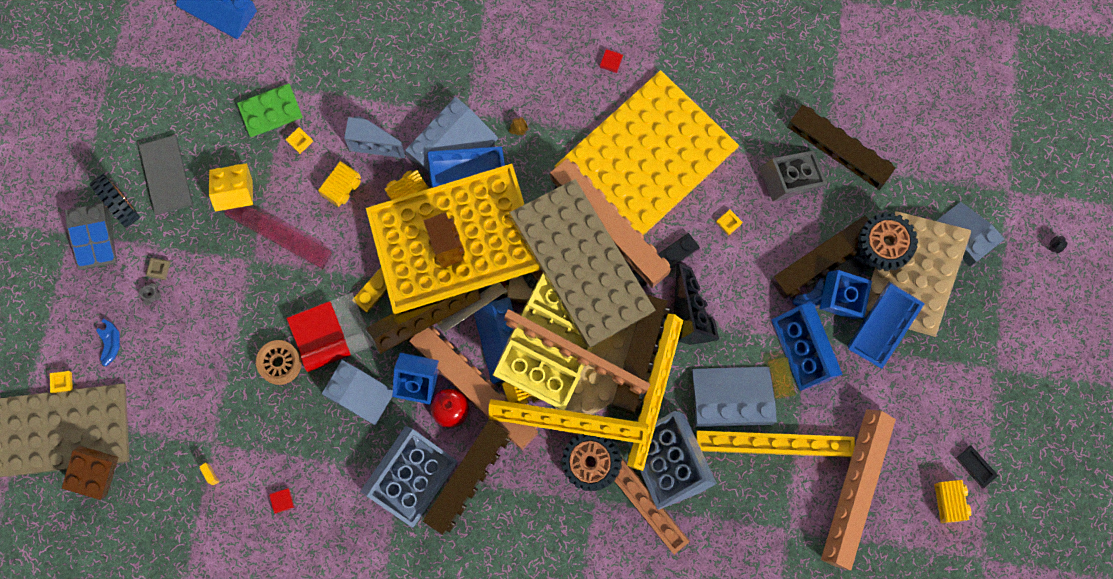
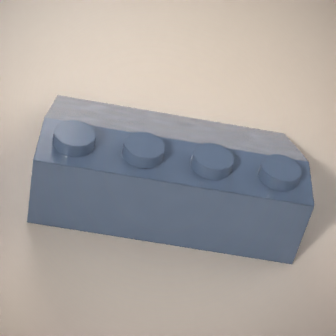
[405,97,498,175]
[692,367,777,427]
[627,411,717,510]
[360,426,458,528]

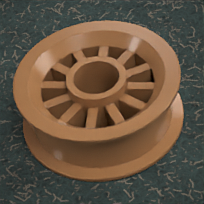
[256,340,301,385]

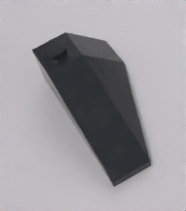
[674,263,719,345]

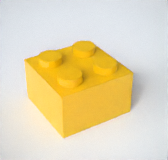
[209,163,253,212]

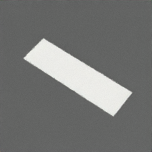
[437,282,506,333]

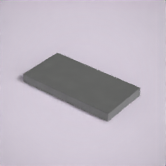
[139,135,193,215]

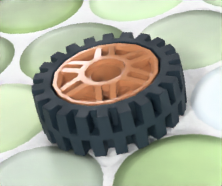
[89,173,140,228]
[858,212,918,271]
[561,434,622,491]

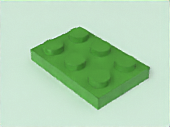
[237,84,303,137]

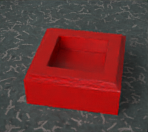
[600,49,623,73]
[269,488,295,514]

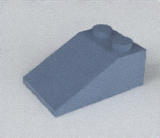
[344,116,405,158]
[937,202,1004,267]
[322,360,393,426]

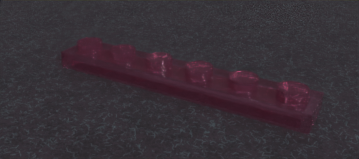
[225,206,333,269]

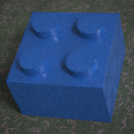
[819,270,872,320]
[392,353,439,405]

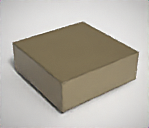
[146,258,171,280]

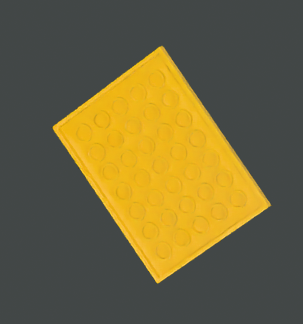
[554,70,739,236]
[366,164,541,314]

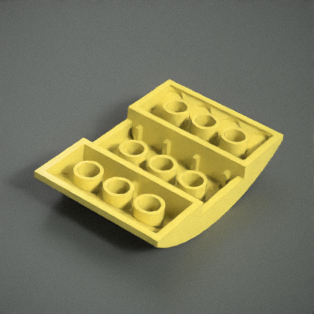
[493,273,593,410]

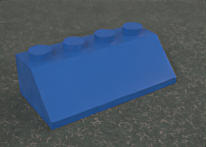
[176,0,257,40]
[474,297,513,384]
[772,303,843,391]

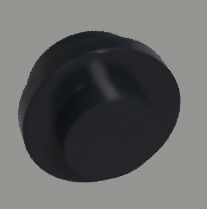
[1049,236,1068,254]

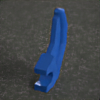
[792,279,824,307]
[96,319,120,366]

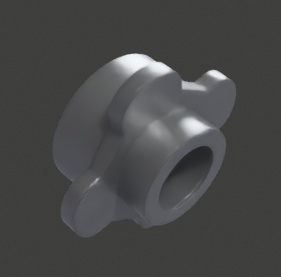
[138,283,161,306]

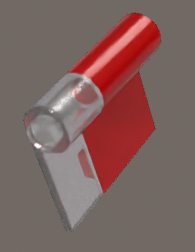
[287,293,373,372]

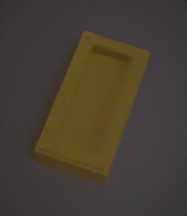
[768,357,796,399]

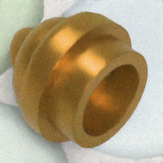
[509,117,529,135]

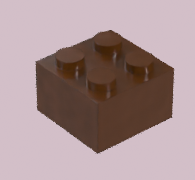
[423,212,465,269]
[61,446,119,500]

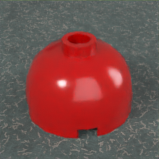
[430,388,469,428]

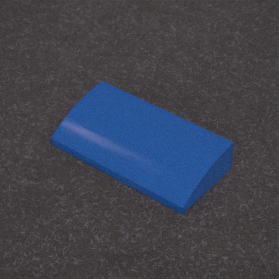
[427,147,505,188]
[847,281,925,369]

